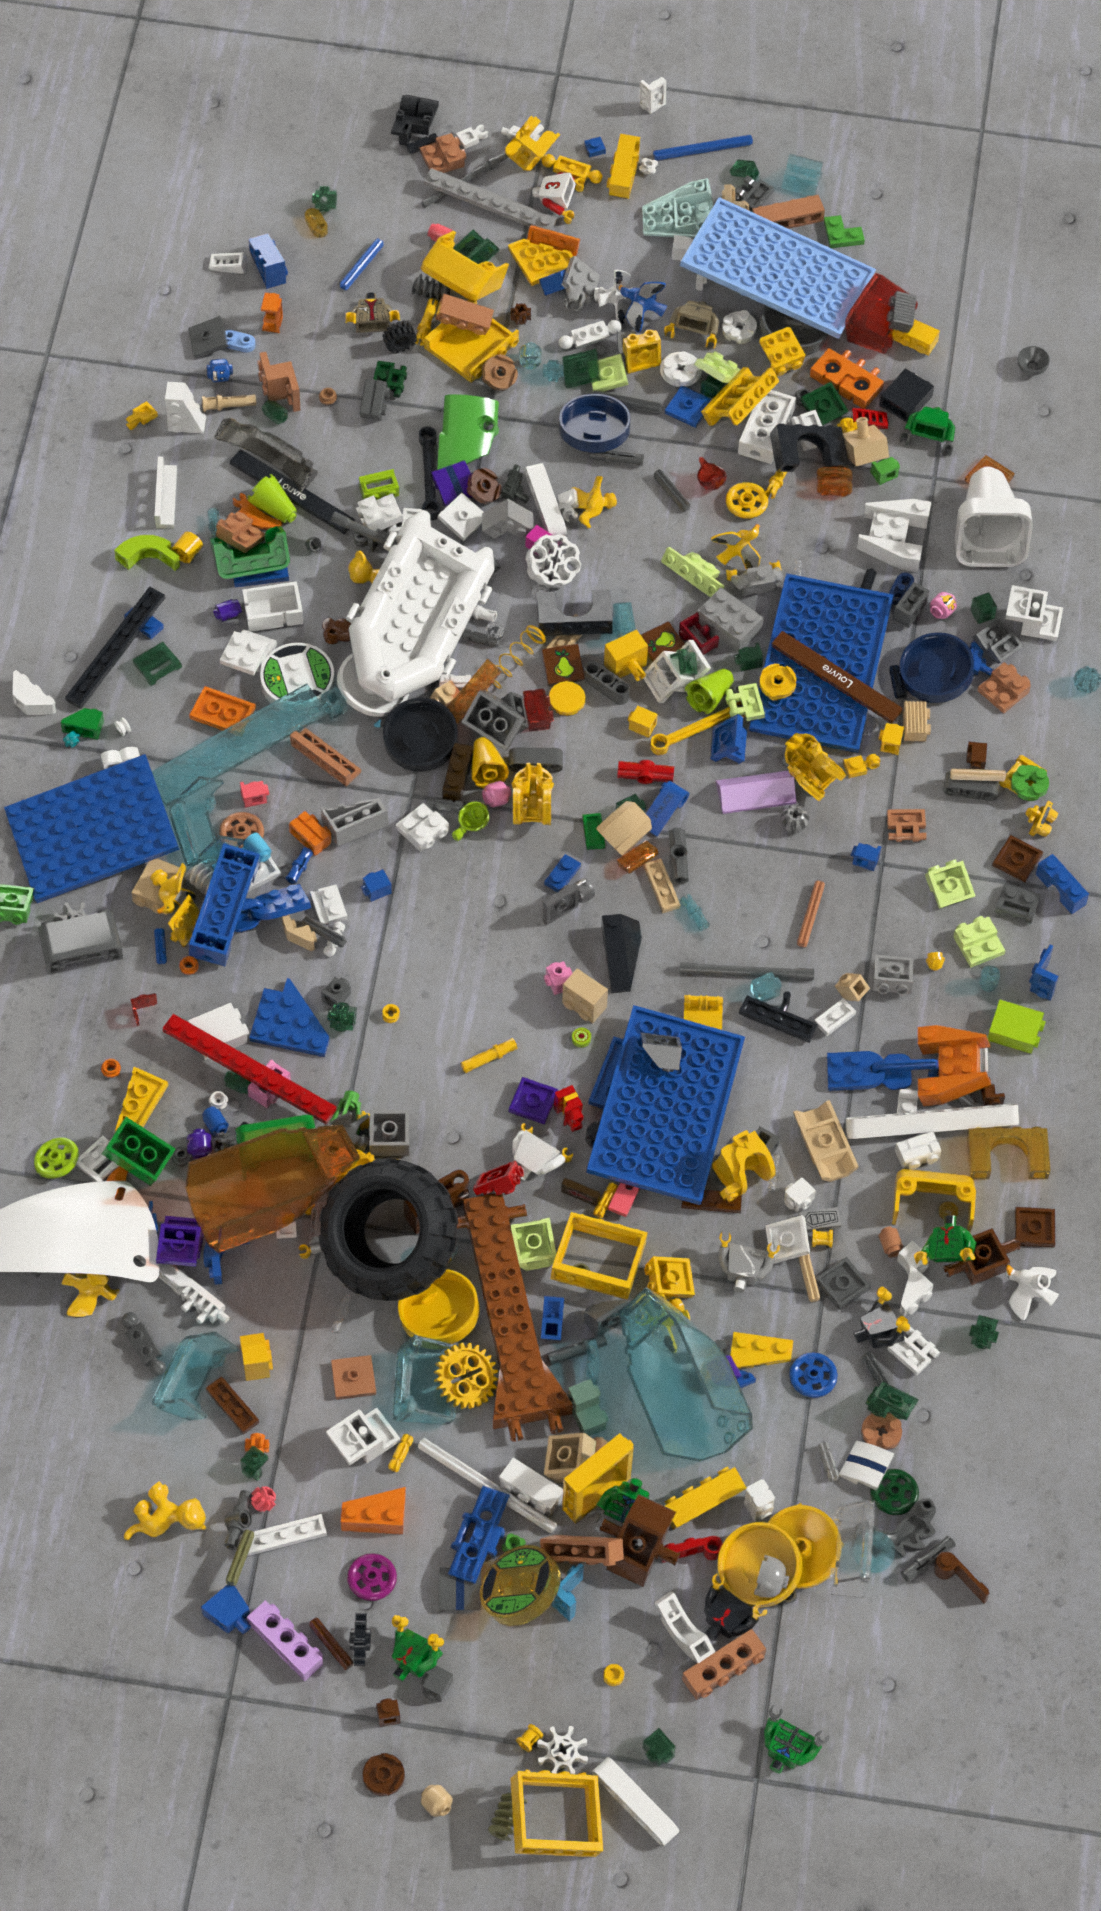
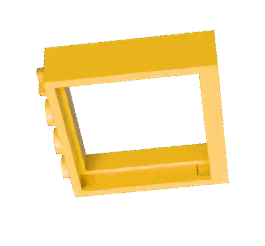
[551,1212,648,1299]
[562,1433,634,1524]
[510,1769,603,1857]

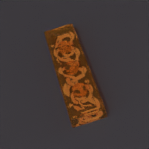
[447,659,502,725]

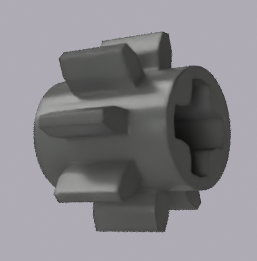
[212,1132,237,1156]

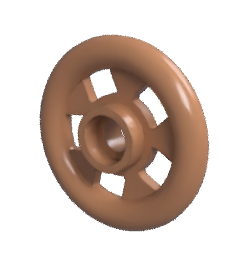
[219,812,264,848]

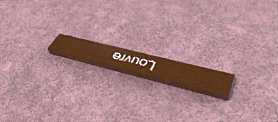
[771,631,903,724]

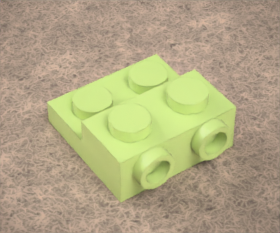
[694,351,741,383]
[925,859,975,909]
[953,916,1005,968]

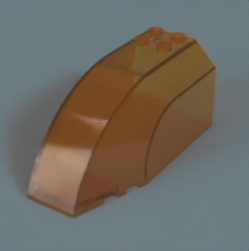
[185,1125,360,1253]

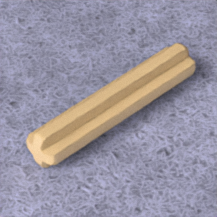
[950,768,1006,781]
[798,1254,820,1302]

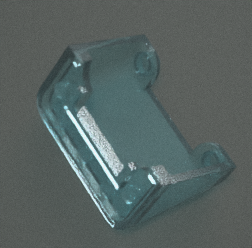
[393,1335,458,1425]

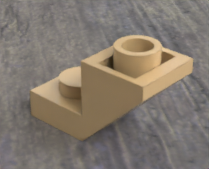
[282,915,317,951]

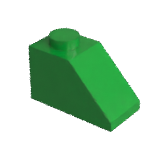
[61,708,104,740]

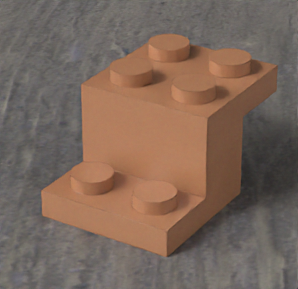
[257,352,301,412]

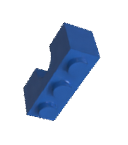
[1036,854,1089,914]

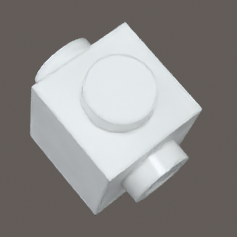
[784,1178,816,1213]

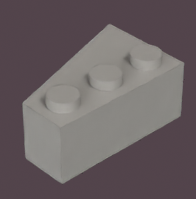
[320,798,389,847]

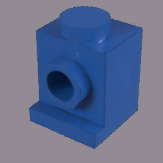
[851,843,881,871]

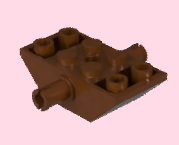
[599,1494,680,1587]

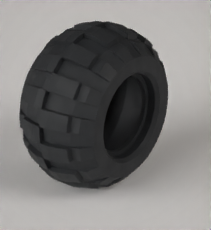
[319,1159,458,1301]

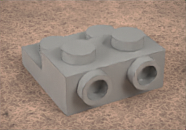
[873,955,913,996]

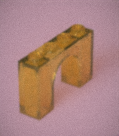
[967,1126,1051,1179]

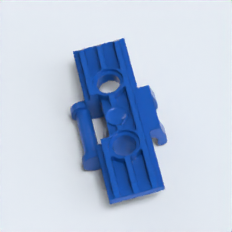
[448,1486,510,1584]

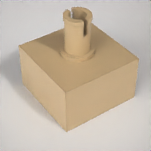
[843,417,889,466]

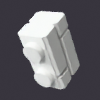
[895,1132,941,1170]
[744,1479,775,1522]

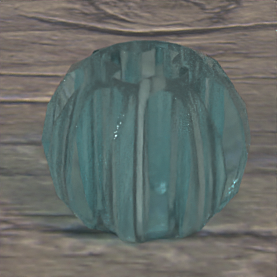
[1074,666,1101,694]

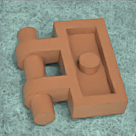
[887,809,927,842]

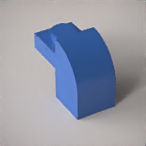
[541,1296,564,1340]

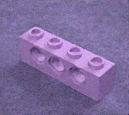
[247,1600,323,1682]

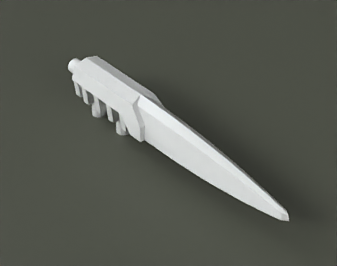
[135,1255,230,1324]

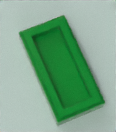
[582,813,605,850]

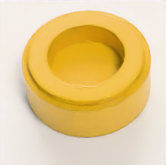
[603,1664,624,1686]

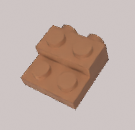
[420,133,466,173]
[215,511,265,553]
[977,662,1031,714]

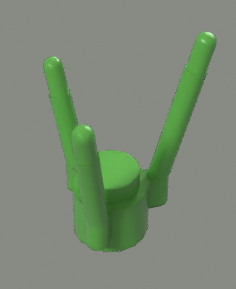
[330,1090,362,1135]

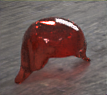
[697,457,727,491]

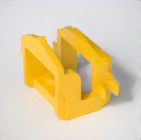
[505,116,560,171]

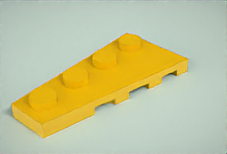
[114,1067,168,1133]

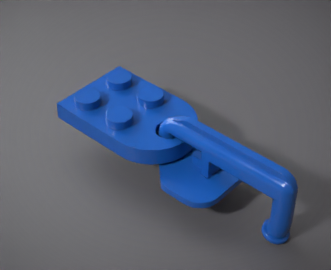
[235,884,311,932]
[827,1051,939,1091]

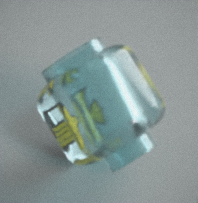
[519,342,542,370]

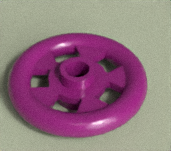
[347,1553,397,1601]

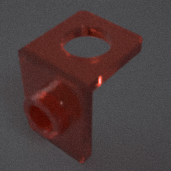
[130,993,158,1026]

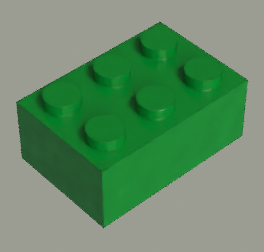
[101,1117,176,1186]

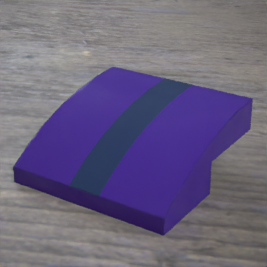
[431,460,473,507]

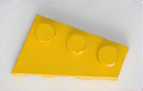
[730,1332,793,1369]

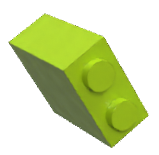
[988,1000,1046,1054]

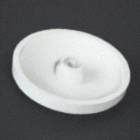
[337,654,409,717]

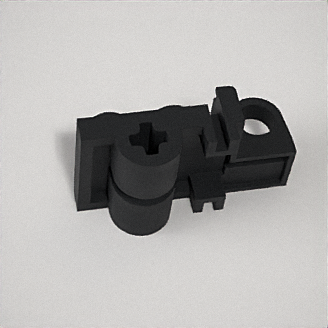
[391,94,439,146]

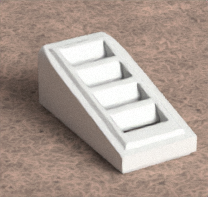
[209,252,248,274]

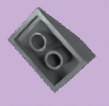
[462,690,526,751]

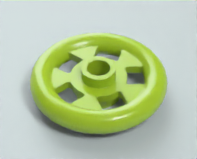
[34,1137,79,1179]

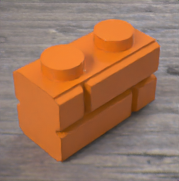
[289,811,332,856]

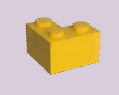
[240,1333,273,1381]

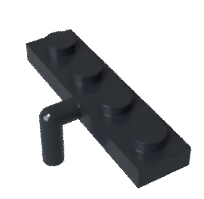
[739,991,818,1043]

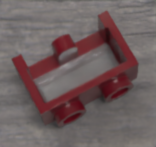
[678,612,719,655]

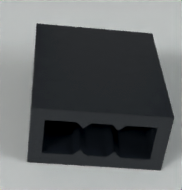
[879,368,934,423]

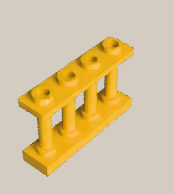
[701,367,779,426]

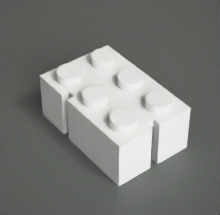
[242,581,303,632]

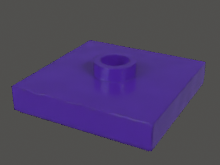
[508,1077,559,1125]

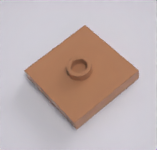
[331,1355,376,1400]

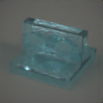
[781,153,823,196]

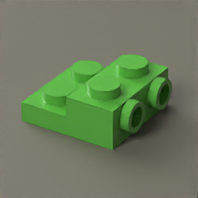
[0,884,34,925]

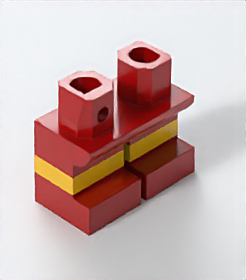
[553,1085,584,1132]

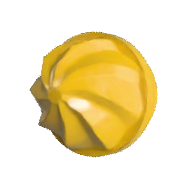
[926,952,945,971]

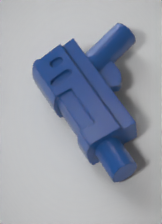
[970,640,994,676]

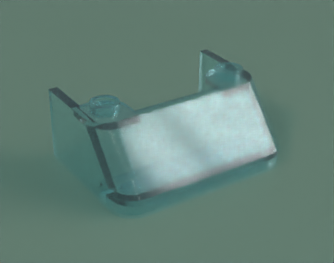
[169,776,243,867]
[152,1331,240,1421]

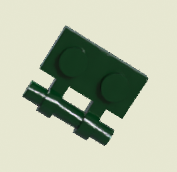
[373,360,407,398]

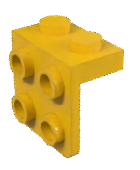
[759,327,806,376]

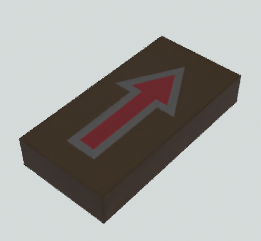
[561,1178,600,1207]

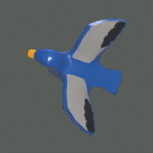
[619,282,667,332]

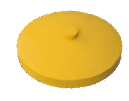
[768,1505,843,1589]

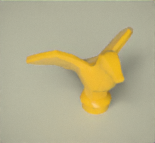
[571,476,617,528]
[62,1273,120,1317]

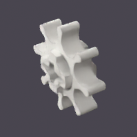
[537,1726,588,1775]

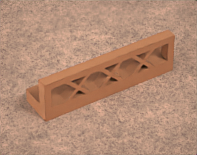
[290,728,361,787]

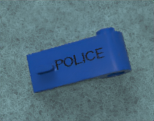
[646,781,689,837]

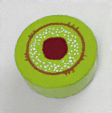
[572,1027,591,1048]

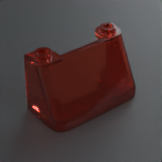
[845,273,918,354]

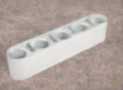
[524,463,567,536]
[592,1757,679,1847]

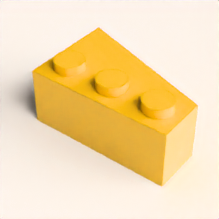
[606,133,640,199]

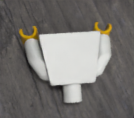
[512,1123,573,1181]

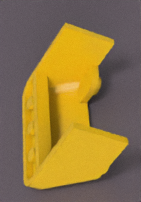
[421,231,509,301]
[892,1169,976,1233]

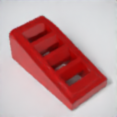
[851,408,888,429]

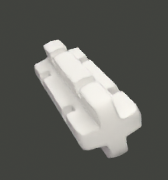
[323,921,345,957]

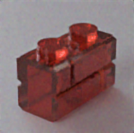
[523,688,554,732]

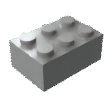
[698,588,763,653]

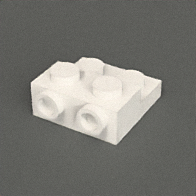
[356,493,404,531]
[395,803,449,852]

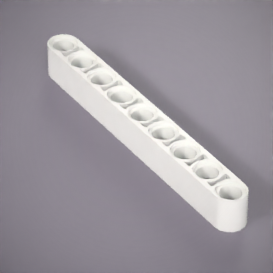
[846,1104,1019,1139]

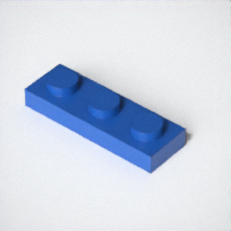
[233,567,289,588]

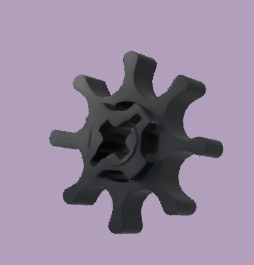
[349,1613,371,1666]

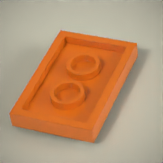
[189,686,256,737]

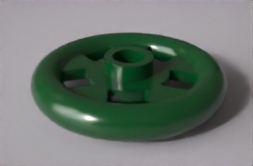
[870,1469,919,1515]

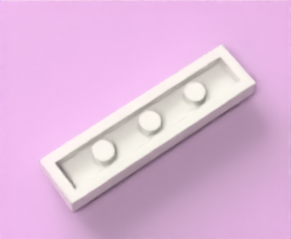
[241,1514,327,1556]

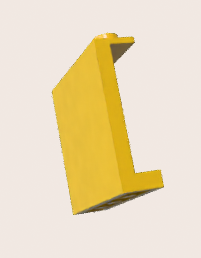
[424,299,519,383]

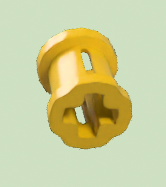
[812,1229,833,1248]
[516,1724,543,1752]

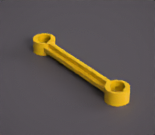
[650,701,745,755]

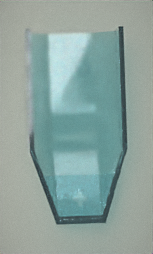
[620,1288,753,1462]

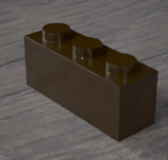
[442,743,473,802]

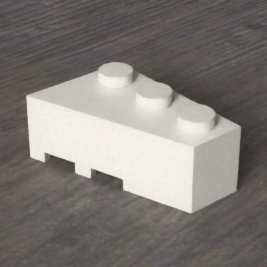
[165,382,206,434]

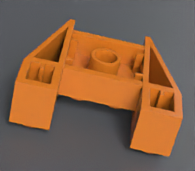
[918,1025,991,1107]

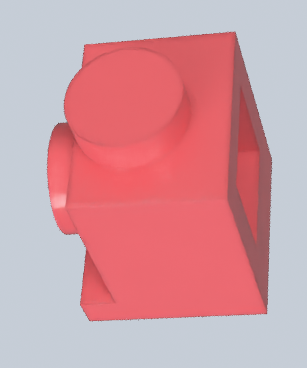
[240,781,269,808]

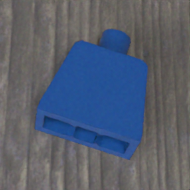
[201,1585,251,1634]

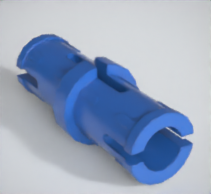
[285,847,313,884]

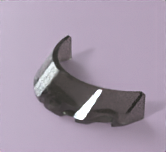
[214,418,318,493]

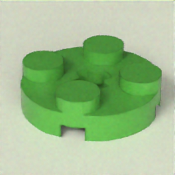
[1011,765,1049,801]

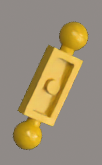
[542,154,603,184]

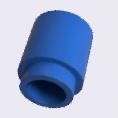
[202,1106,229,1136]

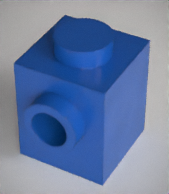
[361,869,392,902]

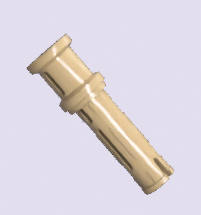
[202,394,256,412]

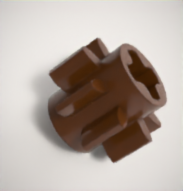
[511,303,531,325]

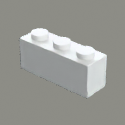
[499,1458,563,1516]

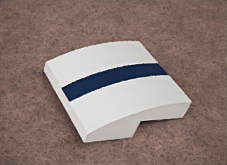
[839,1441,894,1490]

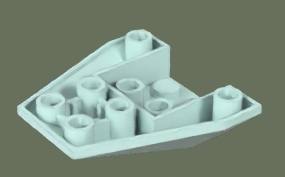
[642,178,714,238]

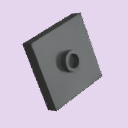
[188,316,229,359]

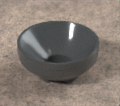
[1017,346,1050,375]

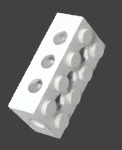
[738,390,796,464]

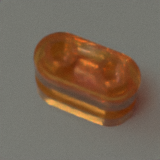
[816,467,853,497]

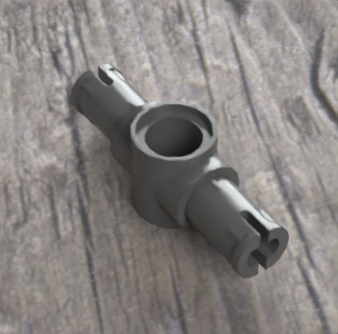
[224,1490,253,1550]

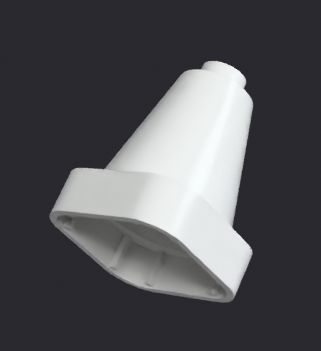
[955,467,1033,567]

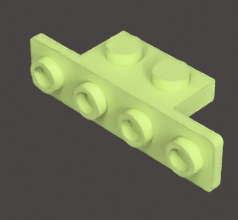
[661,547,724,598]

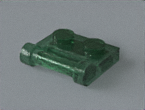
[133,641,182,686]

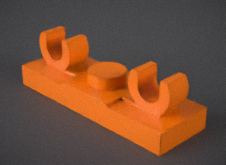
[527,225,580,256]

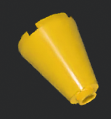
[471,737,509,788]

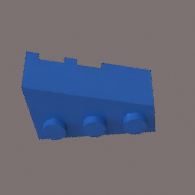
[248,233,288,289]

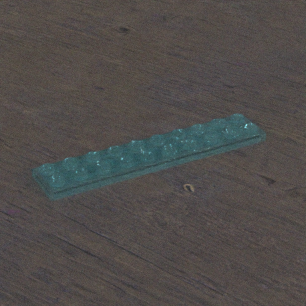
[152,683,327,807]

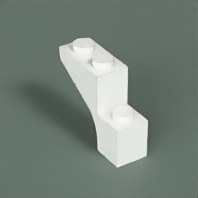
[897,1240,933,1317]

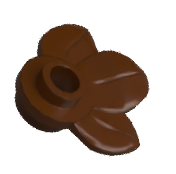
[322,617,351,644]

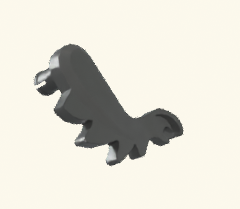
[855,1498,936,1558]

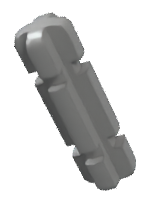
[818,1442,839,1482]

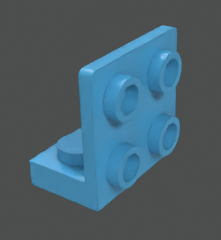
[551,1563,584,1622]

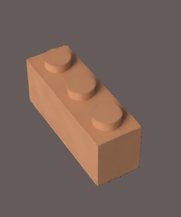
[435,294,494,335]

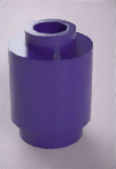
[213,599,242,622]

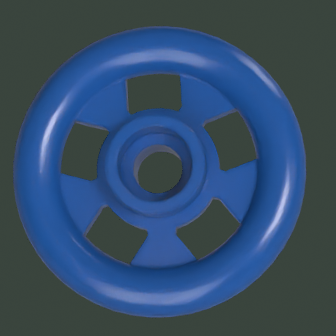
[789,1352,838,1398]

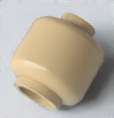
[421,1785,453,1817]

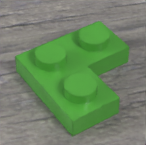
[824,215,865,248]

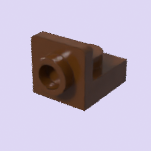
[981,1077,1005,1106]

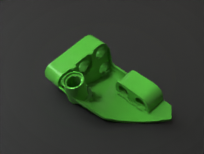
[437,394,499,470]

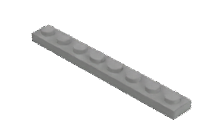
[424,168,557,230]

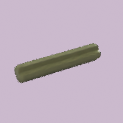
[226,1530,254,1586]

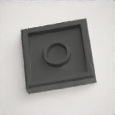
[815,1257,871,1310]

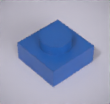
[584,137,606,158]

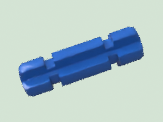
[154,928,167,964]

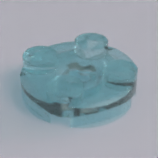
[854,1531,895,1573]

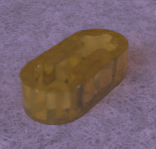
[305,208,328,238]

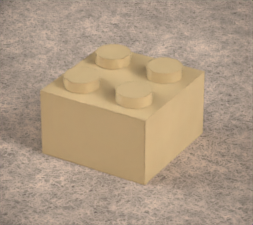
[562,968,608,1023]
[544,1433,596,1483]

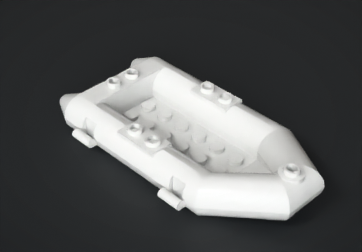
[346,510,494,702]

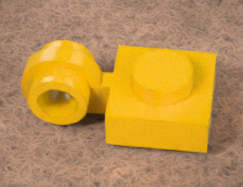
[843,754,881,778]

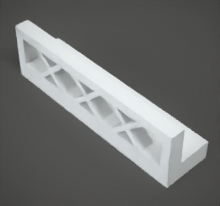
[155,457,177,529]

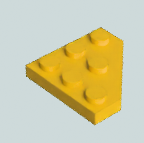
[508,239,573,286]

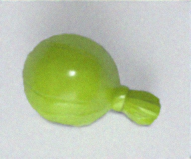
[452,801,490,841]

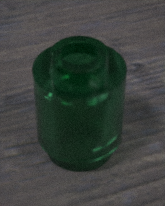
[262,400,288,424]
[223,1071,252,1095]

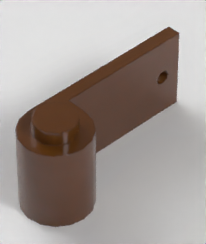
[934,1552,990,1604]

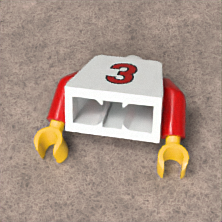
[532,172,585,224]

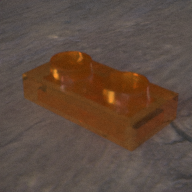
[617,840,659,874]

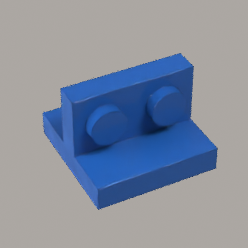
[710,714,747,764]

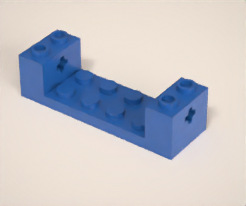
[189,843,260,967]

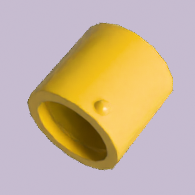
[171,531,203,563]

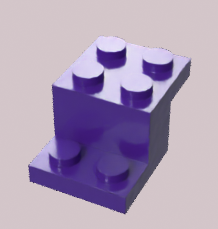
[156,1216,205,1267]

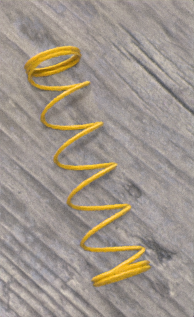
[472,625,546,694]

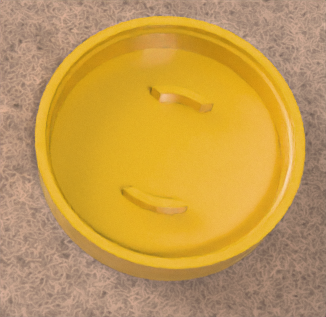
[398,1269,480,1347]
[718,1522,802,1608]

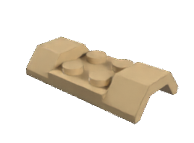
[793,1100,859,1182]

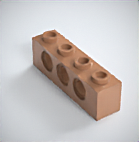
[682,1629,766,1700]

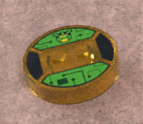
[480,1545,560,1626]

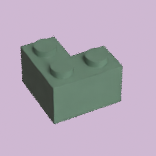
[568,1379,608,1436]

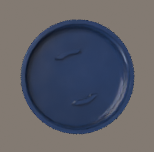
[559,394,631,453]
[900,632,974,703]

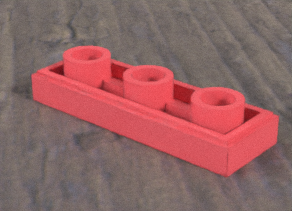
[608,1183,640,1217]

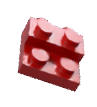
[473,1160,524,1196]

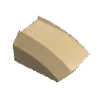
[596,801,652,856]

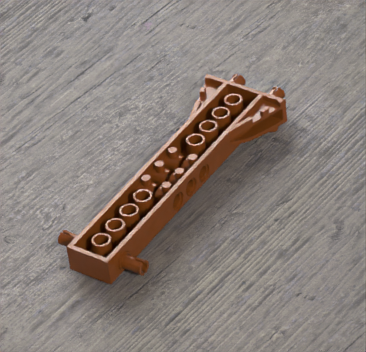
[457,1193,573,1442]

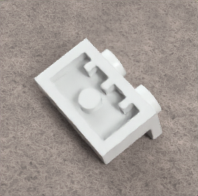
[639,77,666,114]

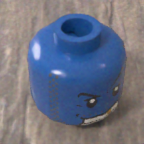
[206,359,233,383]

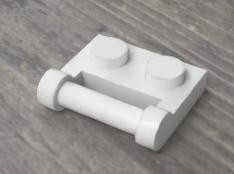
[76,1136,119,1182]

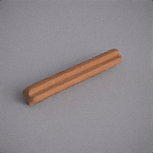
[797,880,825,948]

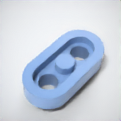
[225,330,256,353]

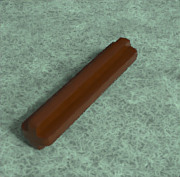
[309,1617,354,1670]

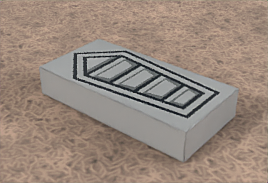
[798,1207,841,1232]

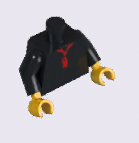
[853,1286,910,1349]
[704,1573,767,1640]

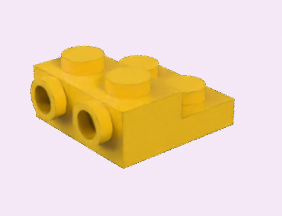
[623,330,661,374]
[644,1256,695,1300]

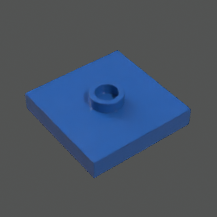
[665,386,712,428]

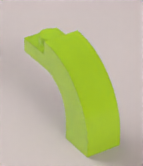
[114,535,180,571]

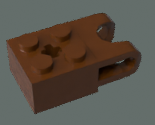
[404,1170,469,1235]

